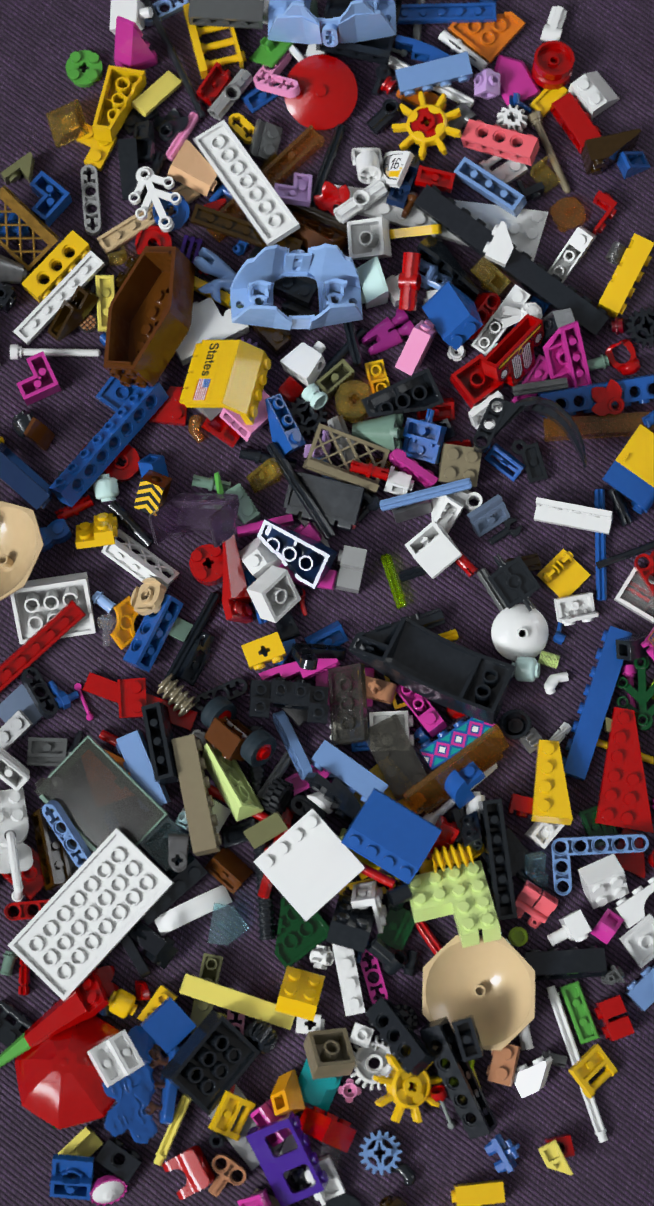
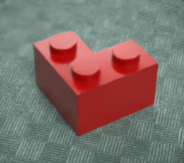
[300,1106,357,1153]

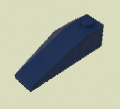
[257,519,338,589]

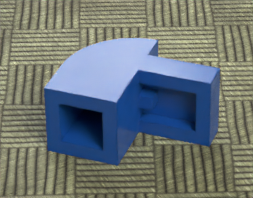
[444,761,485,809]

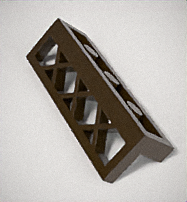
[31,808,71,890]

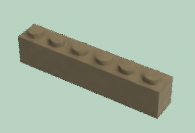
[171,734,222,857]

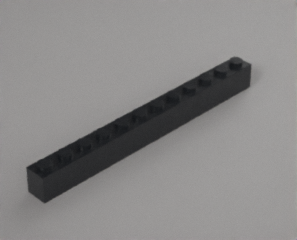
[414,185,609,338]

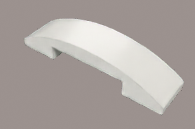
[154,885,232,936]

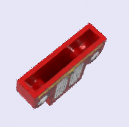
[481,314,544,387]

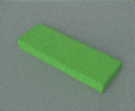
[559,981,600,1044]

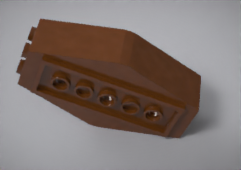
[103,246,195,388]

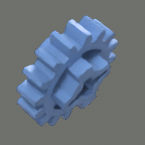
[359,1130,403,1176]

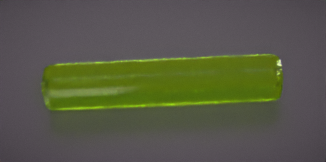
[381,553,407,609]

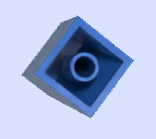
[422,281,483,350]

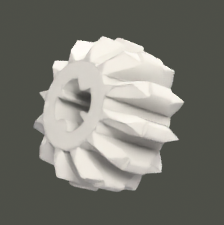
[496,104,528,133]

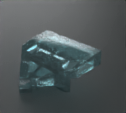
[208,903,249,945]

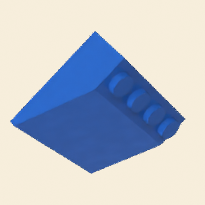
[341,788,442,885]

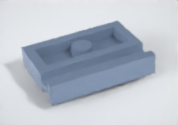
[467,494,510,537]

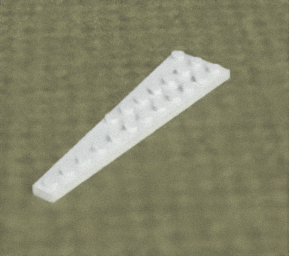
[321,185,548,261]

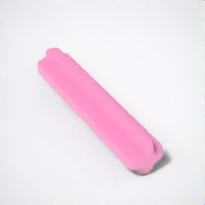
[165,112,199,161]

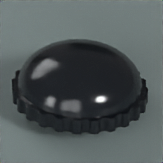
[498,709,532,740]

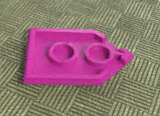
[494,54,541,107]

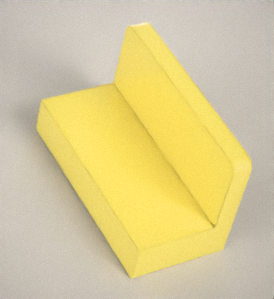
[58,1125,103,1157]

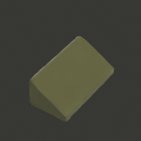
[243,812,288,849]

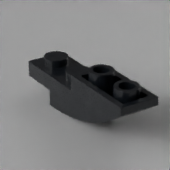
[304,772,362,826]

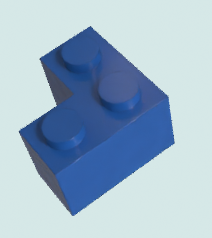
[30,171,72,227]

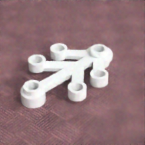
[128,166,182,232]

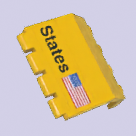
[179,340,271,425]

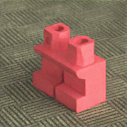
[515,880,559,929]

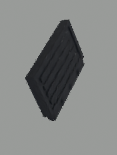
[283,471,366,532]

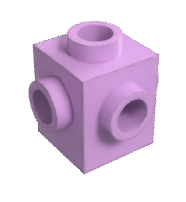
[474,68,501,100]

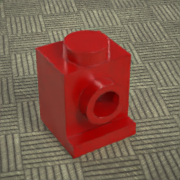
[507,793,533,818]

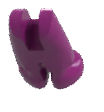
[361,308,414,356]

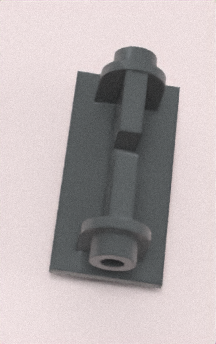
[601,965,625,985]

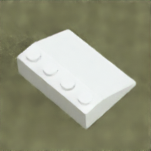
[10,572,96,644]

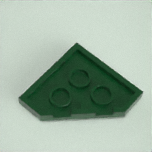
[275,896,329,968]

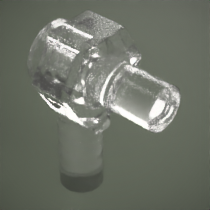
[98,614,117,646]

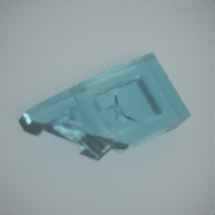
[525,851,548,890]

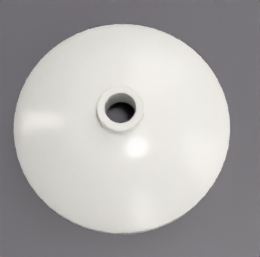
[491,604,549,661]

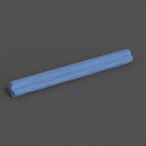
[379,478,472,511]

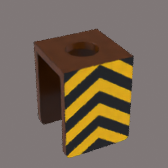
[134,470,172,516]

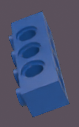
[123,594,184,672]

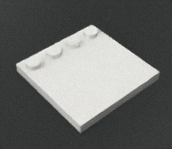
[253,808,365,921]

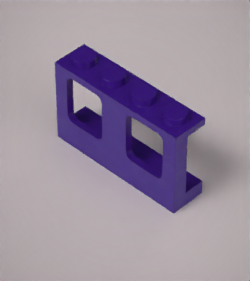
[246,1111,328,1206]

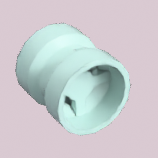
[302,383,328,410]

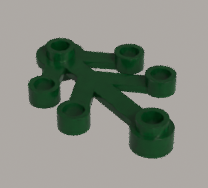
[616,657,654,731]

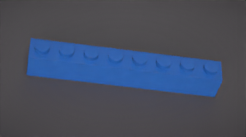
[562,626,632,781]

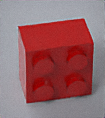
[450,353,504,409]

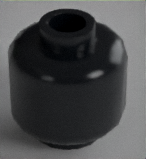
[11,410,37,438]

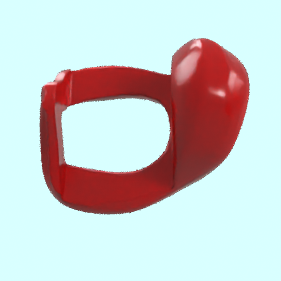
[605,339,641,375]

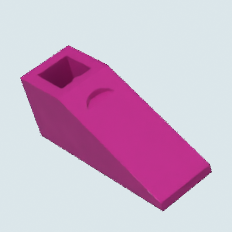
[396,684,447,738]

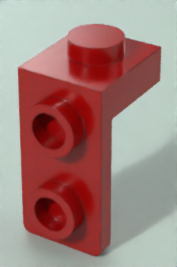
[592,190,618,235]

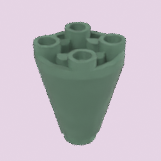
[352,413,405,451]

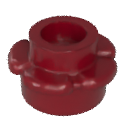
[612,317,624,335]

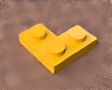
[75,122,117,171]

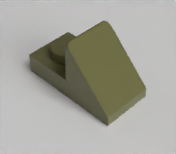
[0,152,35,185]

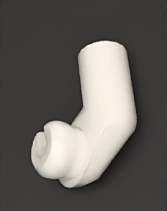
[544,672,569,695]

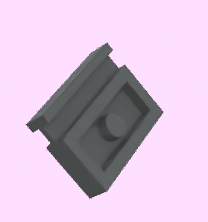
[248,119,283,164]
[27,737,68,767]

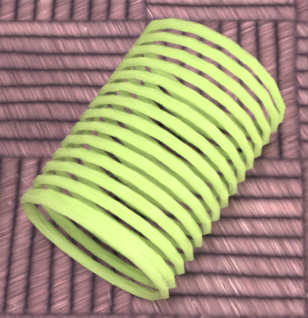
[538,650,560,669]

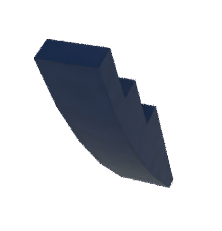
[386,143,422,209]

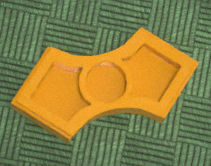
[110,596,138,650]

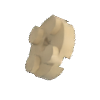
[130,578,166,616]

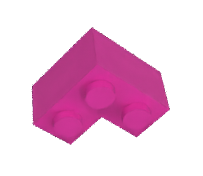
[16,351,61,406]

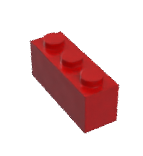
[550,92,601,154]

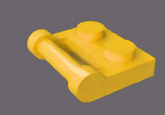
[568,1044,618,1099]
[208,1090,256,1141]

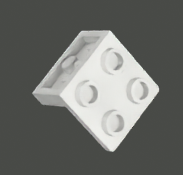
[351,881,387,933]

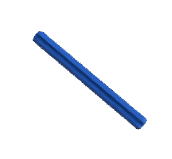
[594,489,607,601]

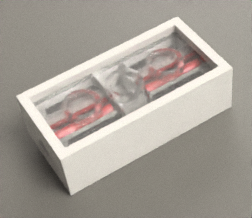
[614,567,654,624]

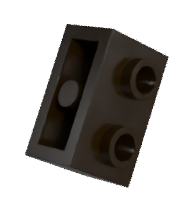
[252,326,291,356]

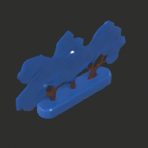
[102,1026,182,1144]

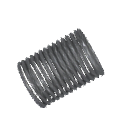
[605,242,626,265]

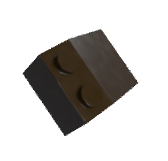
[581,128,641,175]

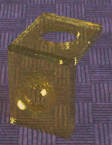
[530,156,560,193]
[107,245,128,266]

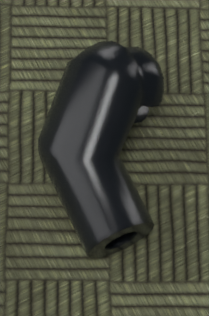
[391,1163,416,1186]

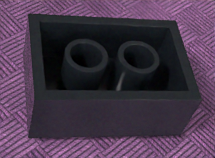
[326,894,375,953]

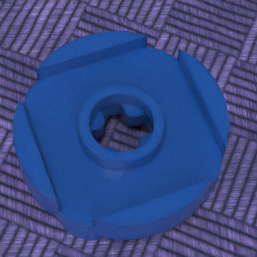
[152,192,190,230]

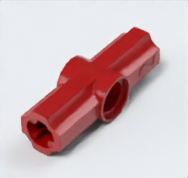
[398,252,421,311]

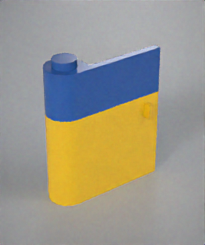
[602,424,654,514]

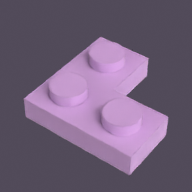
[274,172,312,207]

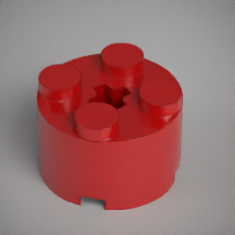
[189,544,223,586]

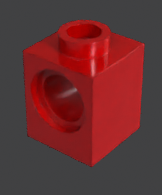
[543,1134,575,1158]

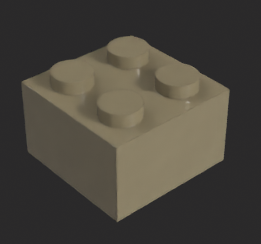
[437,443,482,487]
[303,1028,356,1079]

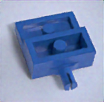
[402,409,447,464]

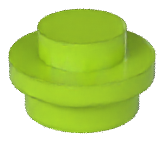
[508,927,528,947]

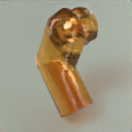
[188,415,205,444]

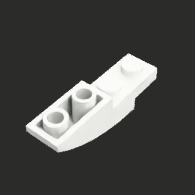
[471,284,531,356]

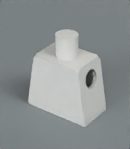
[110,0,153,35]
[280,341,326,386]

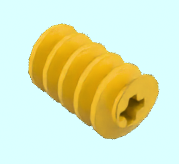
[431,843,474,873]

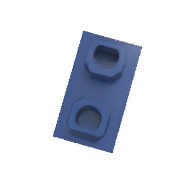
[484,1133,520,1173]

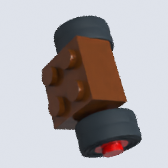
[201,696,277,767]

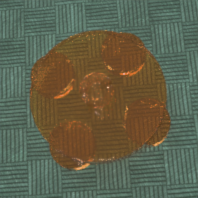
[550,197,586,232]

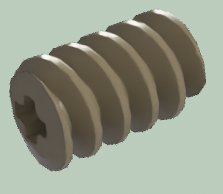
[157,674,198,717]

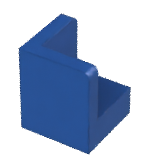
[138,454,169,477]

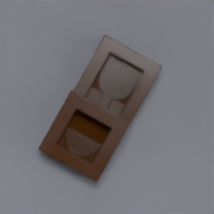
[24,417,55,451]

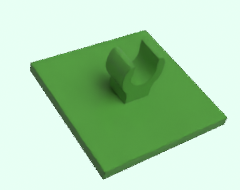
[249,36,293,68]

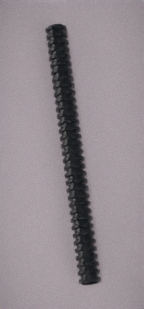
[248,726,276,940]

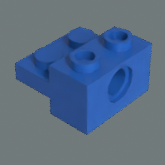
[50,1154,94,1200]

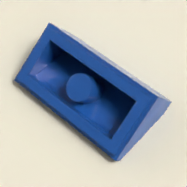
[240,84,279,113]
[304,621,349,646]

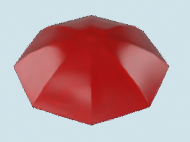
[14,1016,121,1130]

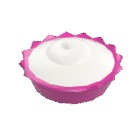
[90,1175,127,1206]

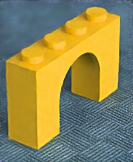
[451,1180,505,1206]

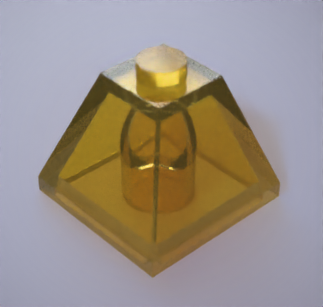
[46,99,89,148]

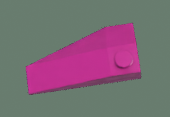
[114,16,158,70]

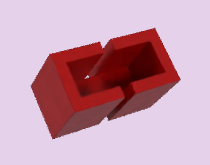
[594,995,635,1041]

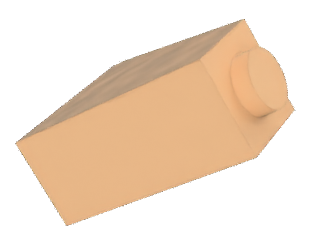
[167,139,218,197]

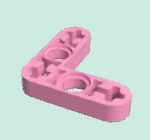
[253,50,301,98]

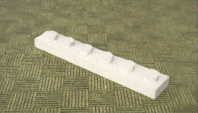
[13,251,105,345]

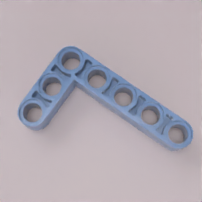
[551,833,649,896]

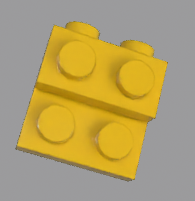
[75,513,118,549]

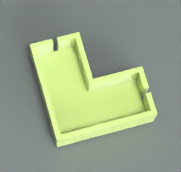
[407,860,501,948]

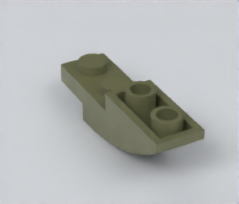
[189,953,223,1034]

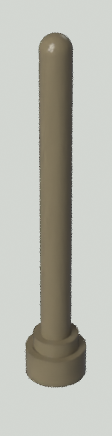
[527,111,571,194]

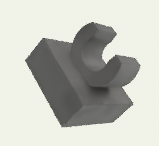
[519,727,543,755]

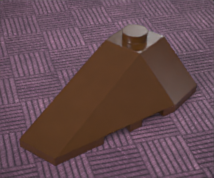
[289,209,348,251]

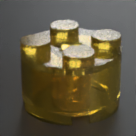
[335,380,372,423]

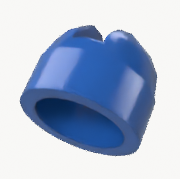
[414,726,431,743]

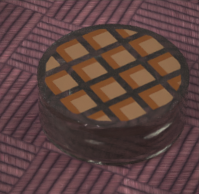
[79,313,97,333]

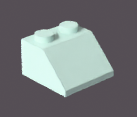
[356,256,389,309]

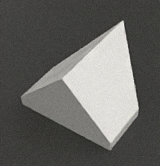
[430,495,464,533]

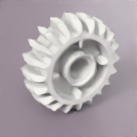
[350,1035,399,1090]

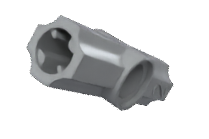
[207,68,253,121]
[327,416,358,473]

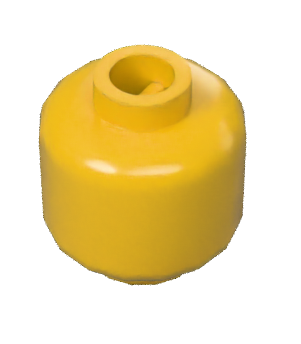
[108,989,138,1019]

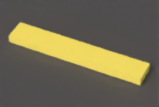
[179,973,295,1030]

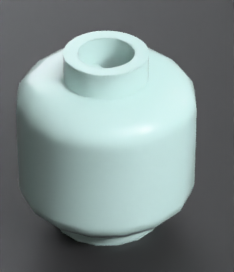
[93,474,119,502]
[512,656,540,682]

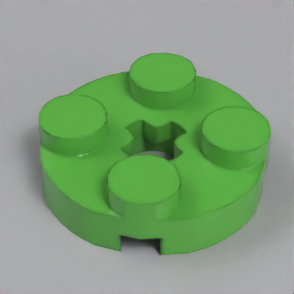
[66,50,103,88]

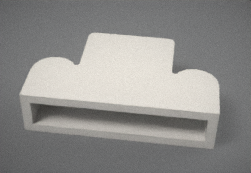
[176,298,249,366]

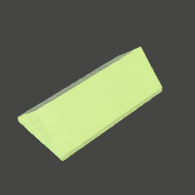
[202,743,264,822]

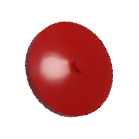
[284,55,358,131]

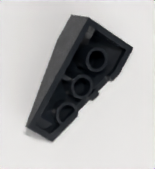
[417,235,480,300]
[361,368,444,417]

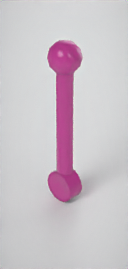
[74,683,94,721]

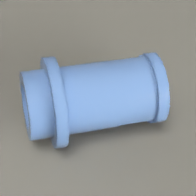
[91,591,116,614]

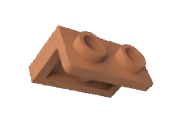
[487,1044,521,1087]

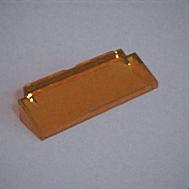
[402,724,509,815]

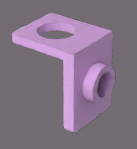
[303,430,331,458]

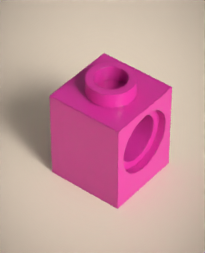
[591,909,624,945]

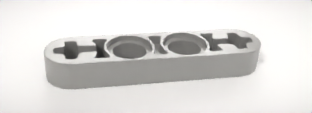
[81,164,102,236]

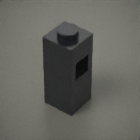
[616,632,650,661]

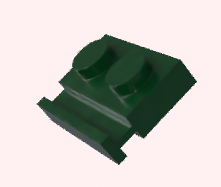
[578,805,620,848]
[377,908,415,951]

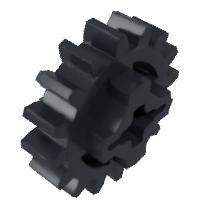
[625,307,654,349]
[288,397,327,437]

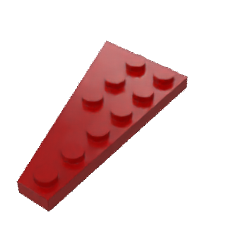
[595,707,654,833]

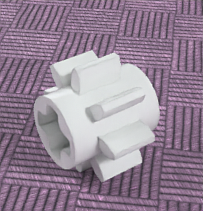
[309,945,334,970]

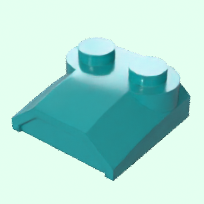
[298,1059,343,1111]

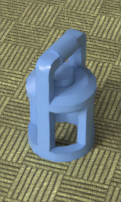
[420,259,452,290]

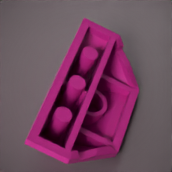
[543,321,592,388]

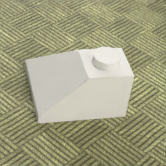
[239,537,282,579]

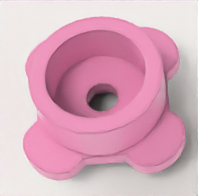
[338,1078,361,1103]

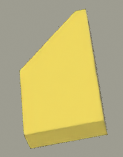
[537,1139,573,1175]

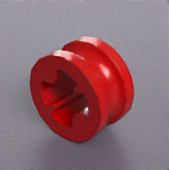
[381,76,397,95]

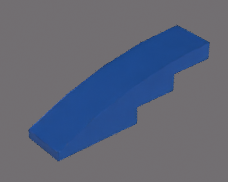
[395,35,451,62]

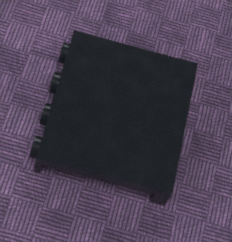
[316,0,402,65]

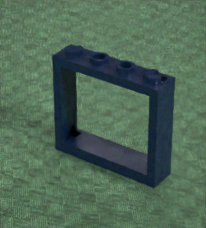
[0,442,53,510]

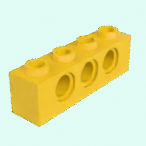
[21,230,91,303]

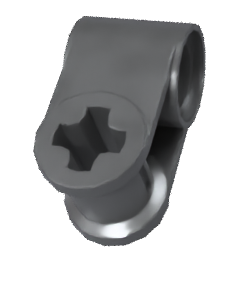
[168,833,189,873]

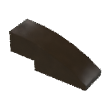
[47,285,99,342]

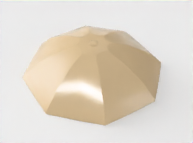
[0,501,44,601]
[422,935,535,1050]

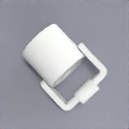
[351,147,383,184]

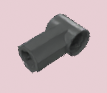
[445,102,477,140]

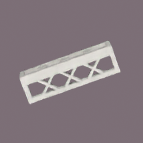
[534,497,613,535]
[101,529,180,593]

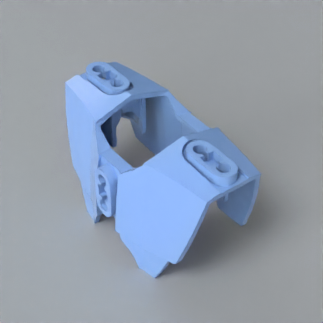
[268,0,396,47]
[230,243,363,330]

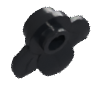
[154,108,189,142]

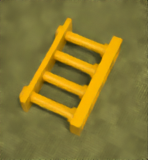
[183,3,246,79]

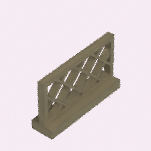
[303,423,390,493]

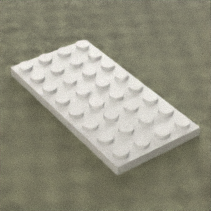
[7,828,174,1001]

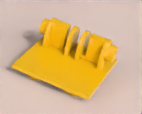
[537,548,591,598]

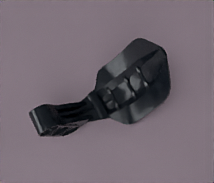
[473,396,587,469]

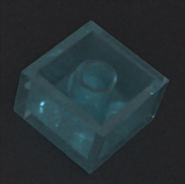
[139,816,192,872]

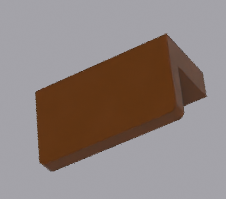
[205,846,253,894]

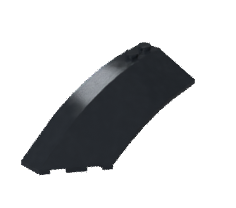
[348,616,516,725]

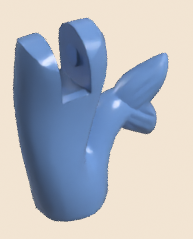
[193,247,237,303]

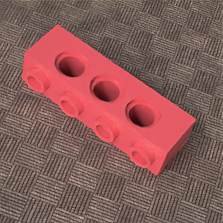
[461,119,540,166]

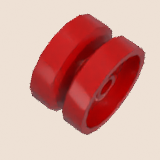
[532,41,575,90]

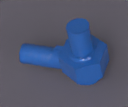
[47,680,79,710]

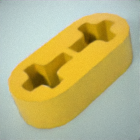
[228,113,255,145]

